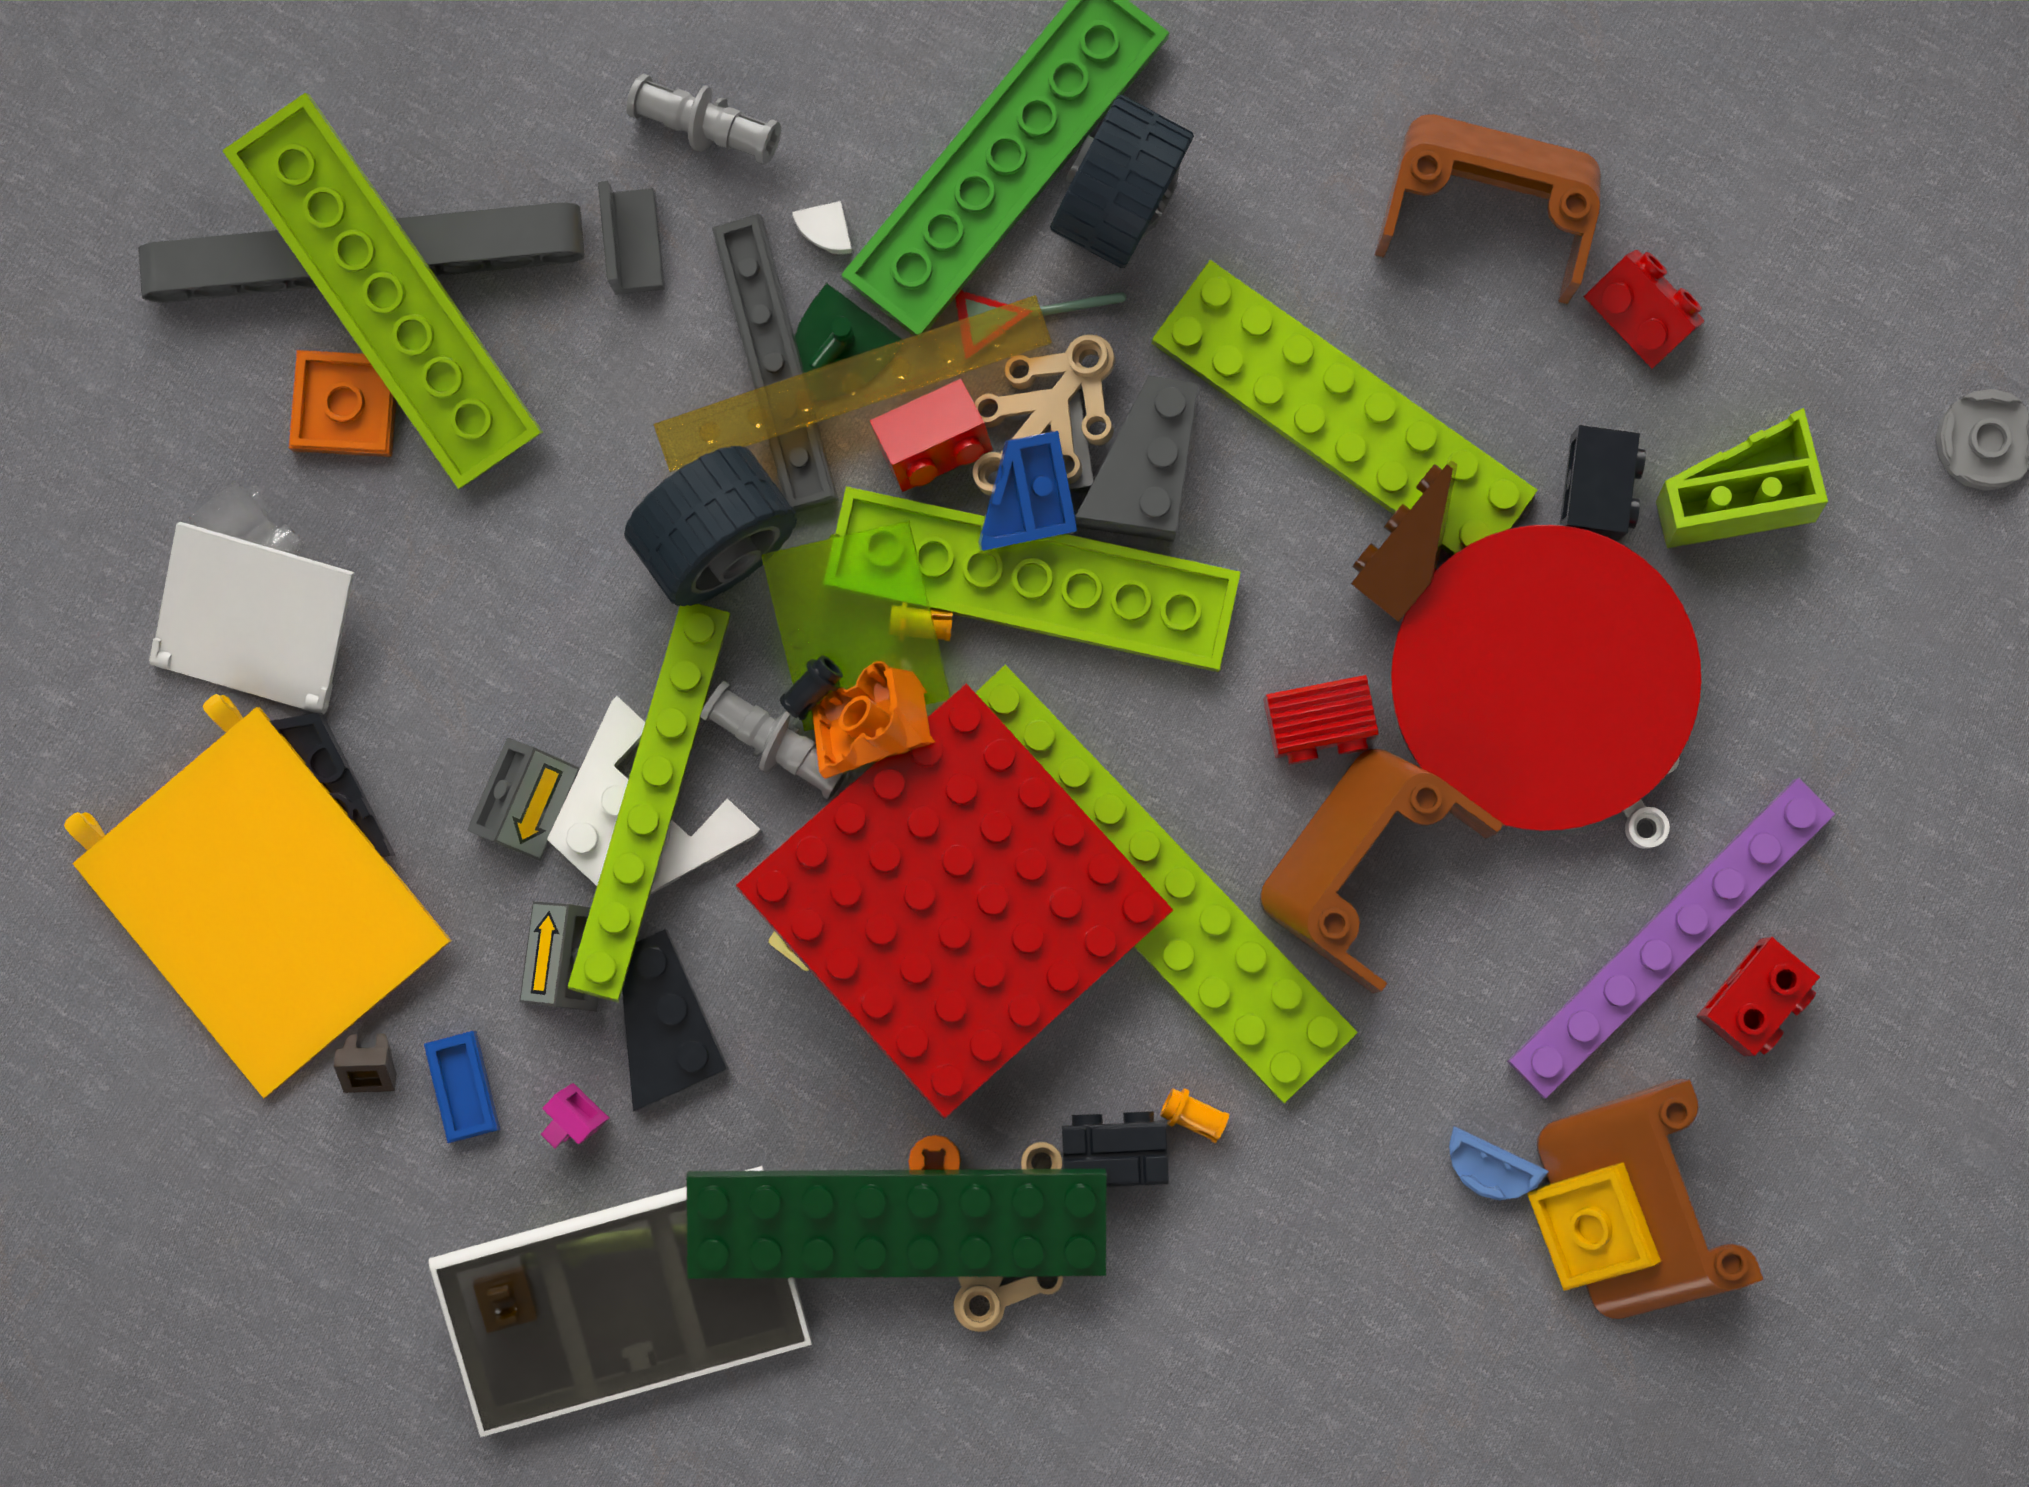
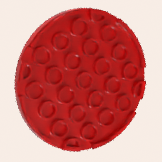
[1391,525,1702,831]

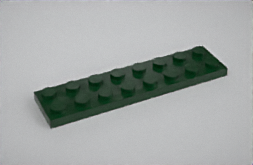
[686,1169,1106,1279]

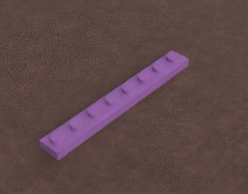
[1507,778,1835,1098]

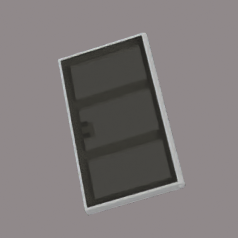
[429,1166,812,1437]

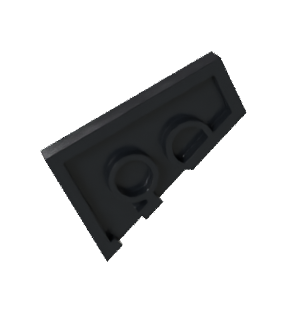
[270,713,395,857]
[622,929,729,1112]

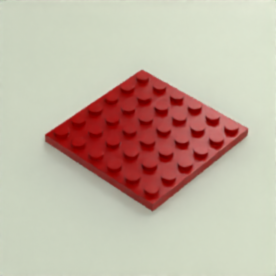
[736,683,1173,1119]

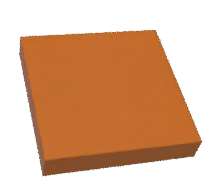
[289,350,396,457]

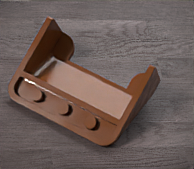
[1537,1079,1764,1319]

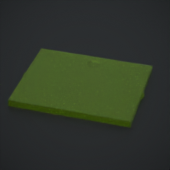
[761,520,951,732]

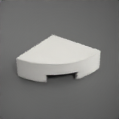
[792,201,852,254]

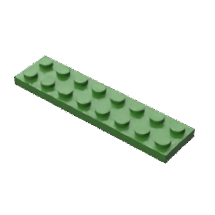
[841,0,1169,341]

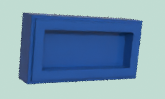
[424,1031,501,1143]

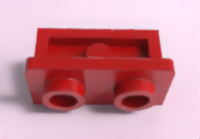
[1583,249,1705,369]

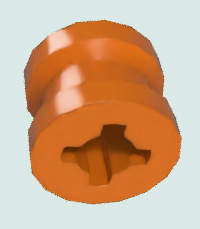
[908,1135,961,1170]

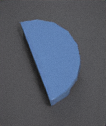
[1449,1126,1548,1201]

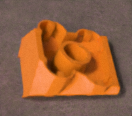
[812,661,935,779]

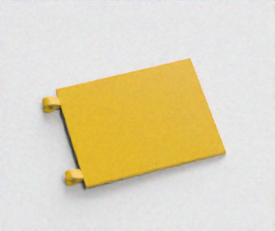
[64,694,452,1099]

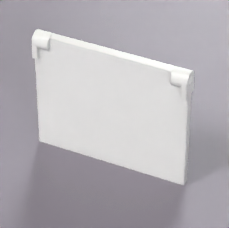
[149,522,355,715]

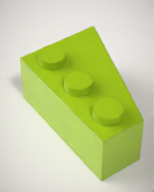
[1656,407,1828,548]

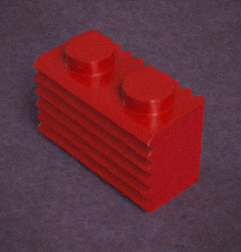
[1263,675,1379,765]

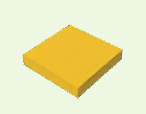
[1527,1162,1661,1291]

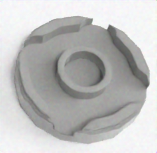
[1936,389,2029,491]

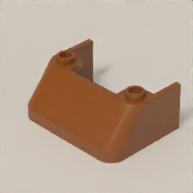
[1374,114,1601,304]
[1260,749,1504,993]

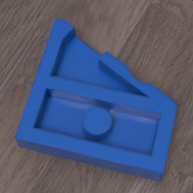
[978,431,1077,551]

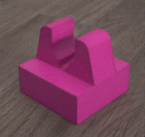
[540,1083,609,1149]

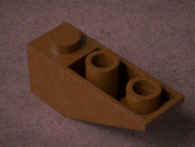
[1351,460,1457,622]

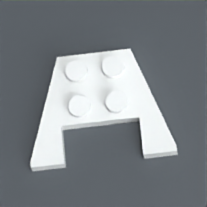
[547,696,762,895]

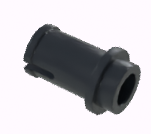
[780,655,843,721]

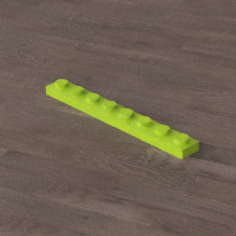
[568,604,730,1003]

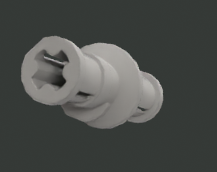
[626,74,781,165]
[700,681,849,800]

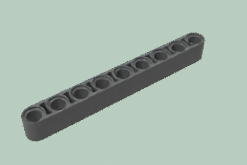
[138,202,585,302]

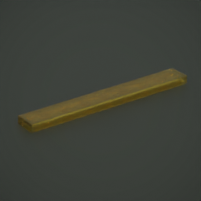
[653,295,1052,473]

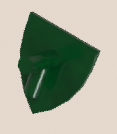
[795,283,906,402]

